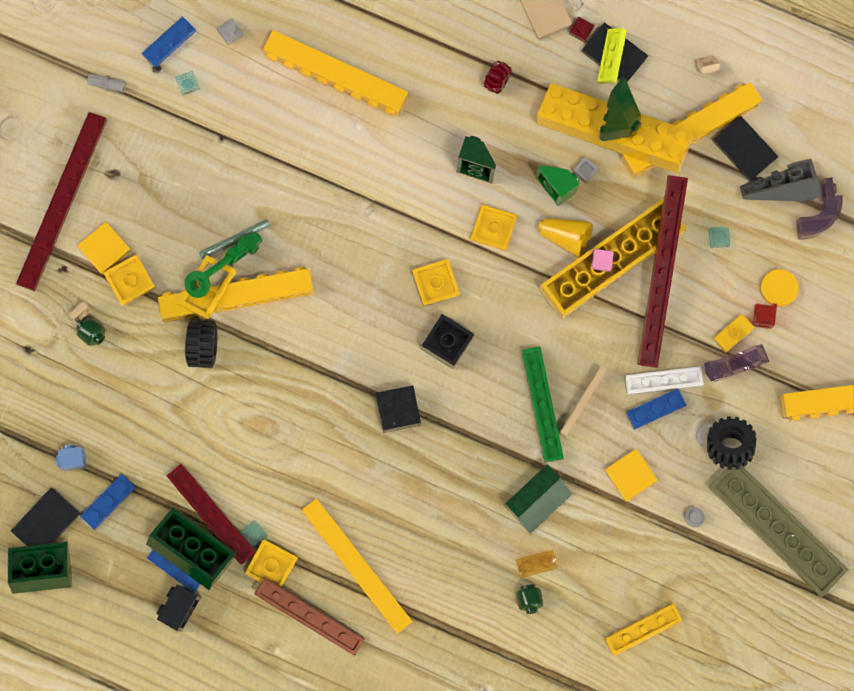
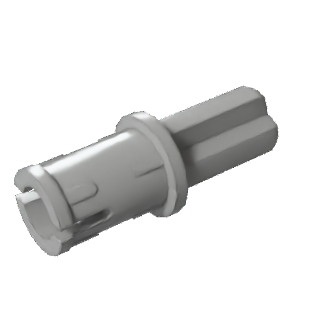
[87,74,126,93]

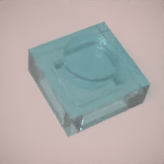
[175,70,200,96]
[709,227,730,248]
[240,520,268,548]

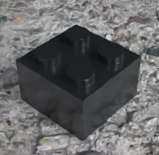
[421,314,475,370]
[375,385,421,433]
[156,584,201,632]

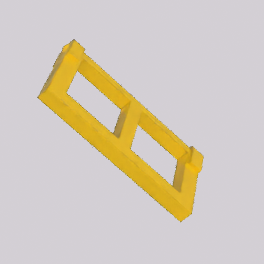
[178,255,237,320]

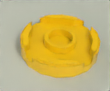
[760,269,799,307]

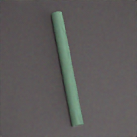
[199,219,270,259]

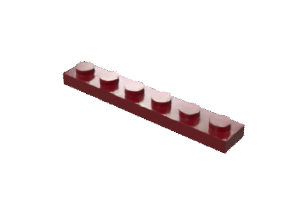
[166,464,256,565]

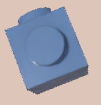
[56,445,87,471]

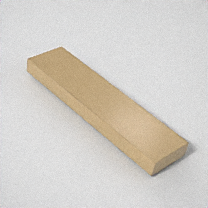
[559,368,606,438]

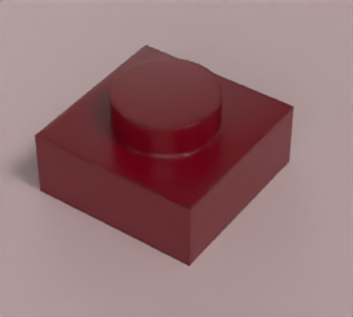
[569,16,595,43]

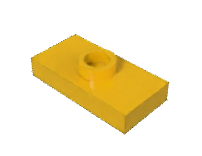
[713,314,755,353]

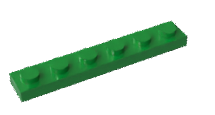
[521,346,564,463]

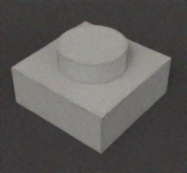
[217,18,243,45]
[572,156,599,183]

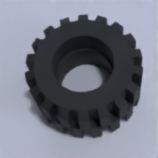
[185,319,218,368]
[707,416,757,470]

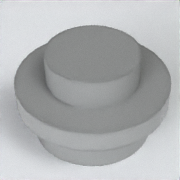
[685,508,705,527]

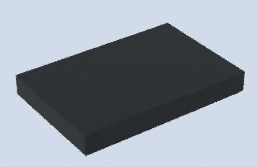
[581,22,649,83]
[712,116,779,182]
[11,488,80,546]

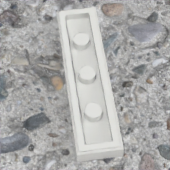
[625,366,704,395]

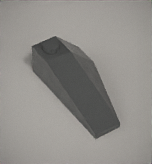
[740,159,821,201]

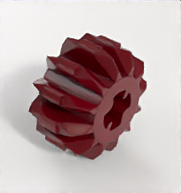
[484,60,512,94]

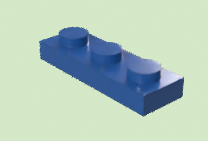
[142,16,196,68]
[626,388,687,430]
[80,474,136,530]
[147,550,201,593]

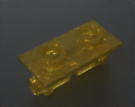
[516,550,558,578]

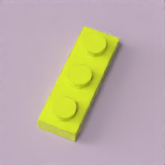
[597,28,627,85]

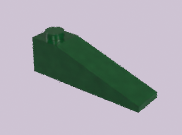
[600,77,642,141]

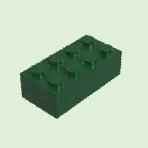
[146,507,236,590]

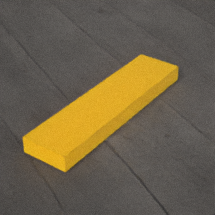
[604,603,683,656]

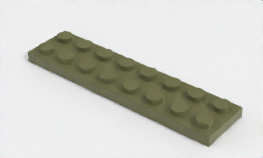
[708,465,849,597]

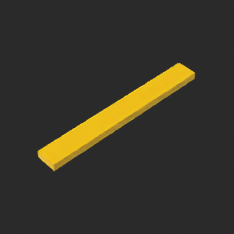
[301,498,413,634]

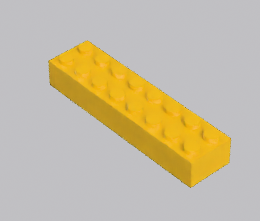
[537,83,693,174]
[539,198,687,320]

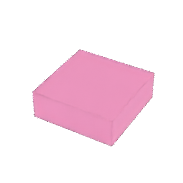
[592,249,614,272]

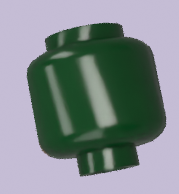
[76,318,106,346]
[516,584,543,614]

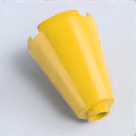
[538,218,593,258]

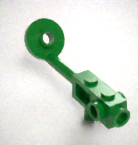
[185,232,262,298]

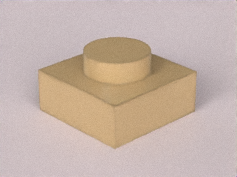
[696,55,720,74]
[69,301,91,323]

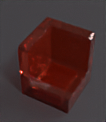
[752,303,777,329]

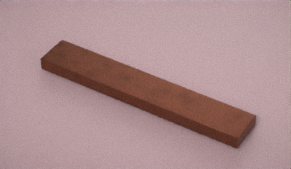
[254,578,365,656]

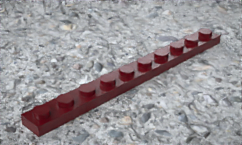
[16,112,107,292]
[637,175,688,368]

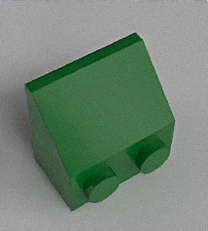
[535,165,580,206]

